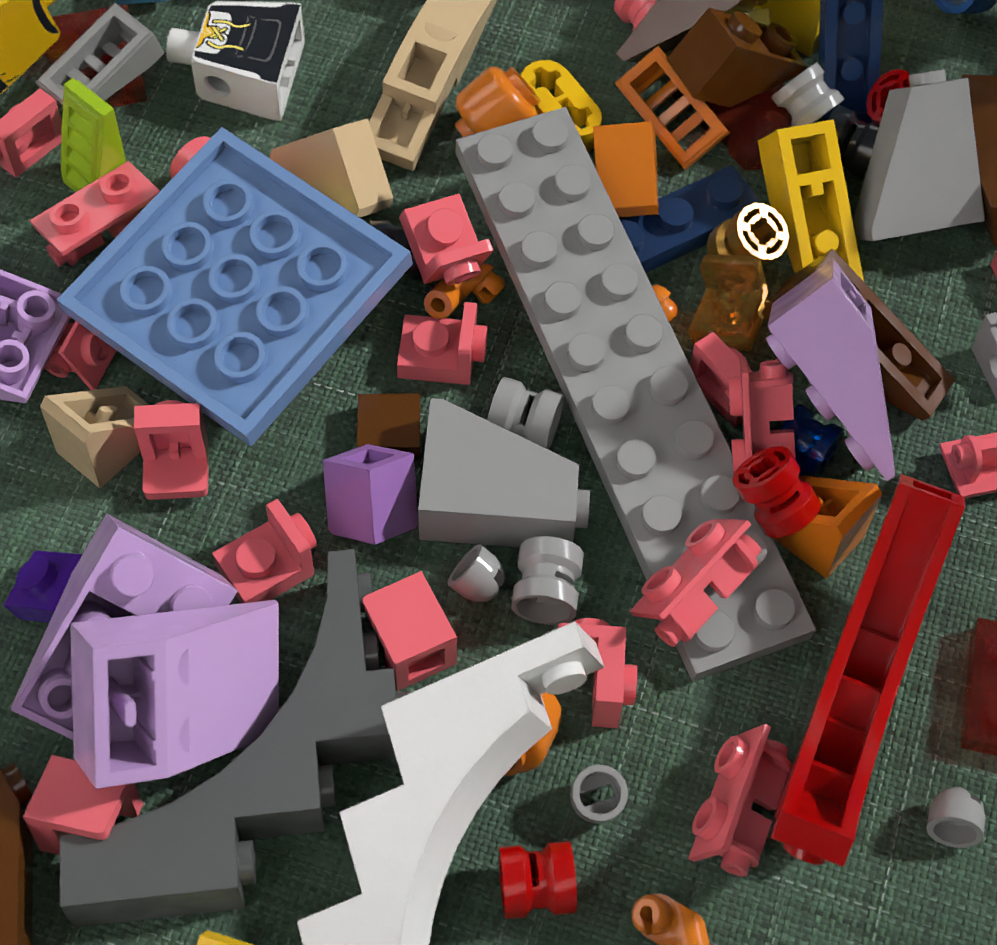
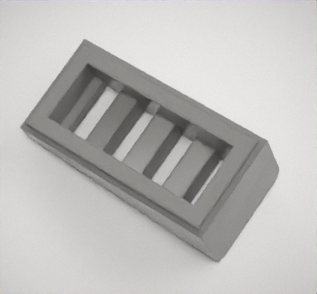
[35,3,164,107]

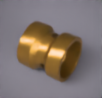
[707,203,789,279]

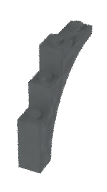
[60,549,409,928]

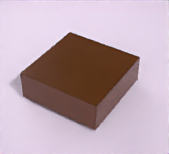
[357,393,420,458]

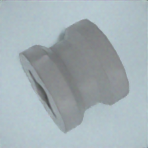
[771,62,844,127]

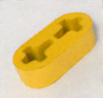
[521,60,602,152]

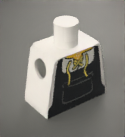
[166,1,305,121]

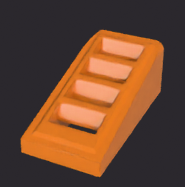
[615,46,730,170]

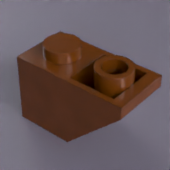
[667,7,807,107]

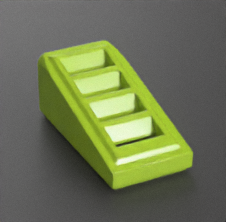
[61,78,126,192]

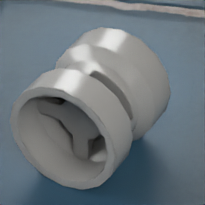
[487,377,564,450]
[511,536,584,625]

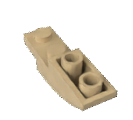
[369,0,497,172]

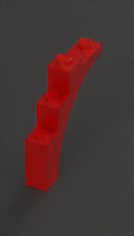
[771,474,965,867]

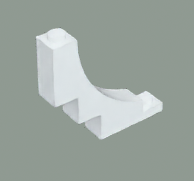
[297,621,604,945]

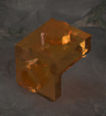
[688,255,771,351]

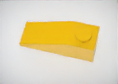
[758,119,864,282]

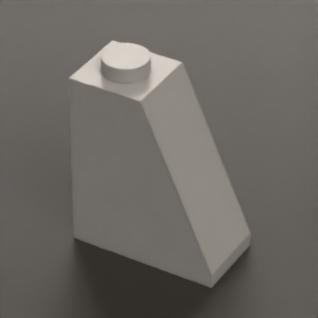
[853,69,985,241]
[418,398,590,548]

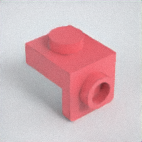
[134,400,209,500]
[558,618,637,728]

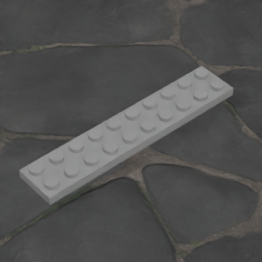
[455,107,816,682]

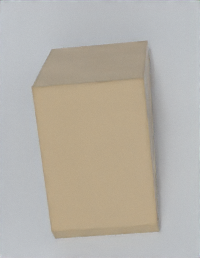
[269,118,393,218]
[40,386,149,488]

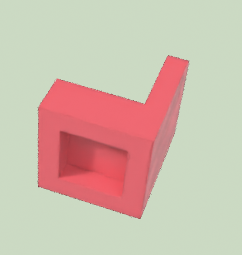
[363,571,457,691]
[23,755,143,855]

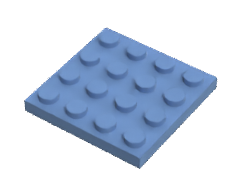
[57,127,413,447]

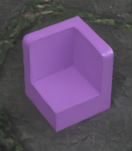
[323,444,418,545]

